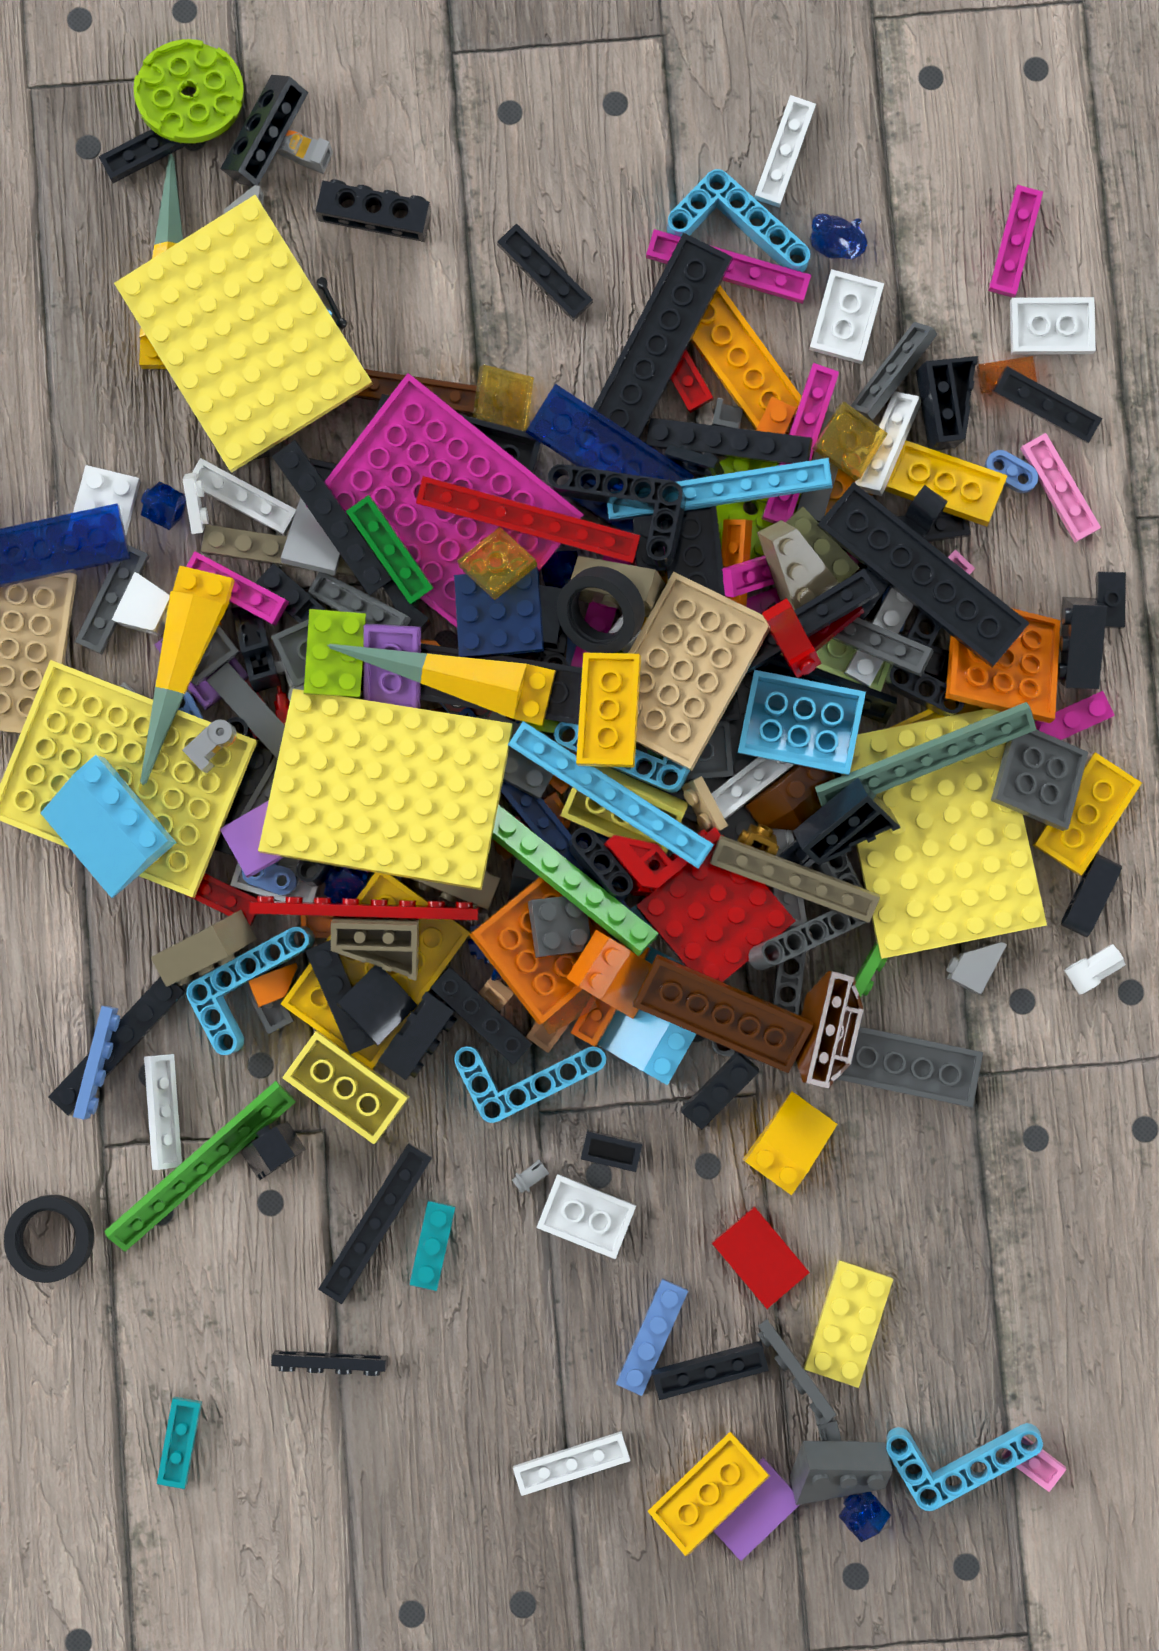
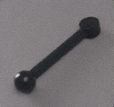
[317,277,347,329]

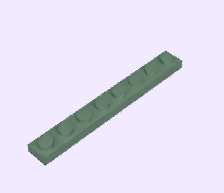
[815,702,1037,807]

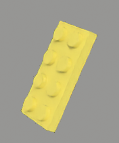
[804,1259,893,1388]

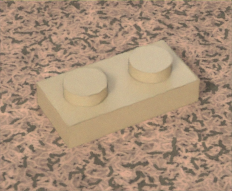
[682,776,728,833]

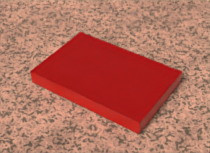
[711,1206,810,1309]

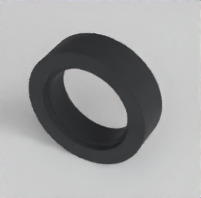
[557,566,645,653]
[4,1195,94,1283]

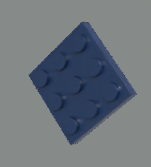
[454,567,544,658]

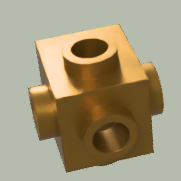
[737,824,779,856]

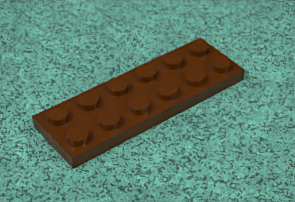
[633,954,813,1073]

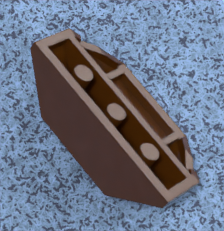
[744,765,841,831]
[796,971,863,1088]

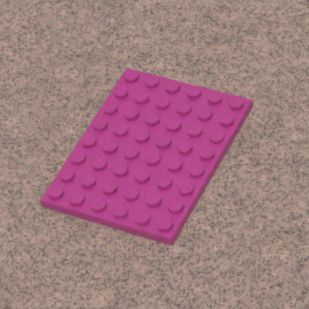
[306,373,584,627]

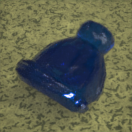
[810,213,868,259]

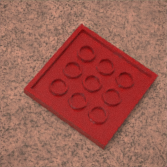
[636,835,796,982]

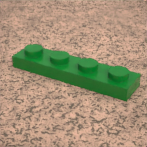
[346,495,434,604]

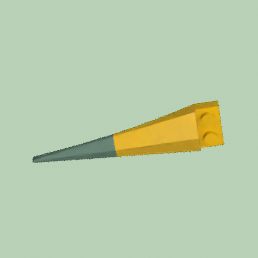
[139,154,183,369]
[140,566,235,785]
[327,644,556,726]

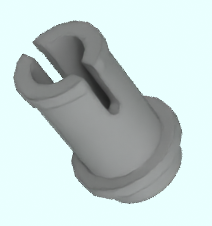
[512,1159,549,1193]

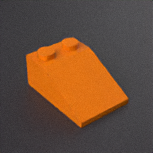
[567,930,652,1019]

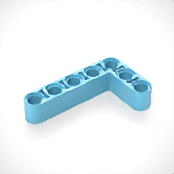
[667,169,810,272]
[554,722,690,793]
[186,926,315,1055]
[454,1046,606,1123]
[886,1423,1043,1511]

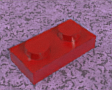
[671,350,714,413]

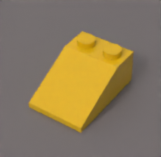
[743,1091,838,1195]

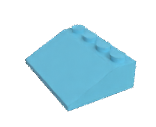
[738,670,866,775]
[41,755,177,898]
[598,946,696,1085]

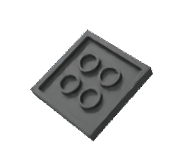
[991,730,1088,831]

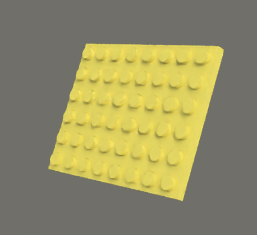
[114,195,373,472]
[0,660,257,898]
[258,689,513,890]
[841,708,1047,959]

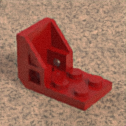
[604,827,722,897]

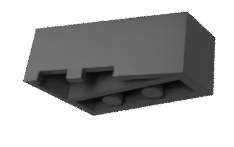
[789,1441,893,1505]

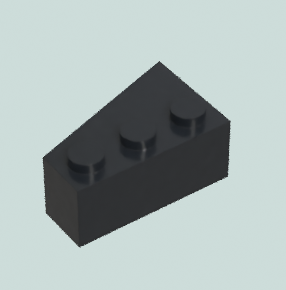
[916,356,978,450]
[1057,597,1107,689]
[793,778,901,865]
[378,991,457,1080]
[241,1121,306,1181]

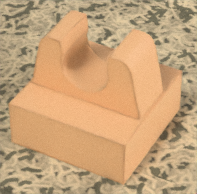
[479,974,514,1011]

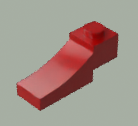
[762,598,821,678]

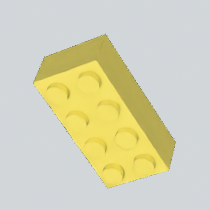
[560,766,689,854]
[282,1031,410,1144]

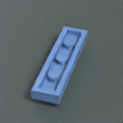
[73,1006,120,1120]
[616,1278,688,1396]

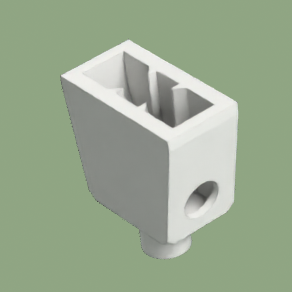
[112,572,170,636]

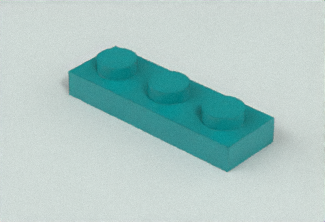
[409,1200,456,1291]
[156,1396,202,1489]

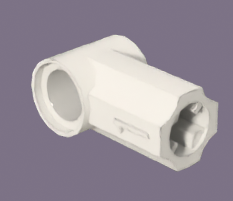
[1064,944,1126,995]

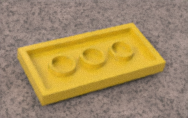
[884,440,1008,527]
[576,653,641,768]
[1033,752,1142,876]
[648,1432,770,1556]

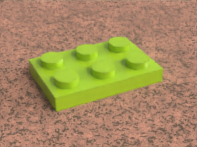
[304,609,366,698]

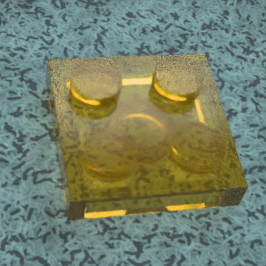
[473,365,534,431]
[812,402,888,480]
[457,527,537,600]

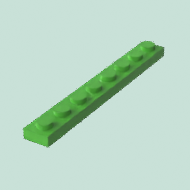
[492,805,658,956]
[104,1081,296,1252]

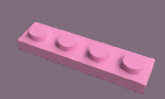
[1020,433,1101,543]

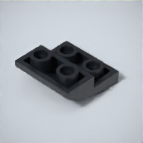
[337,965,417,1046]

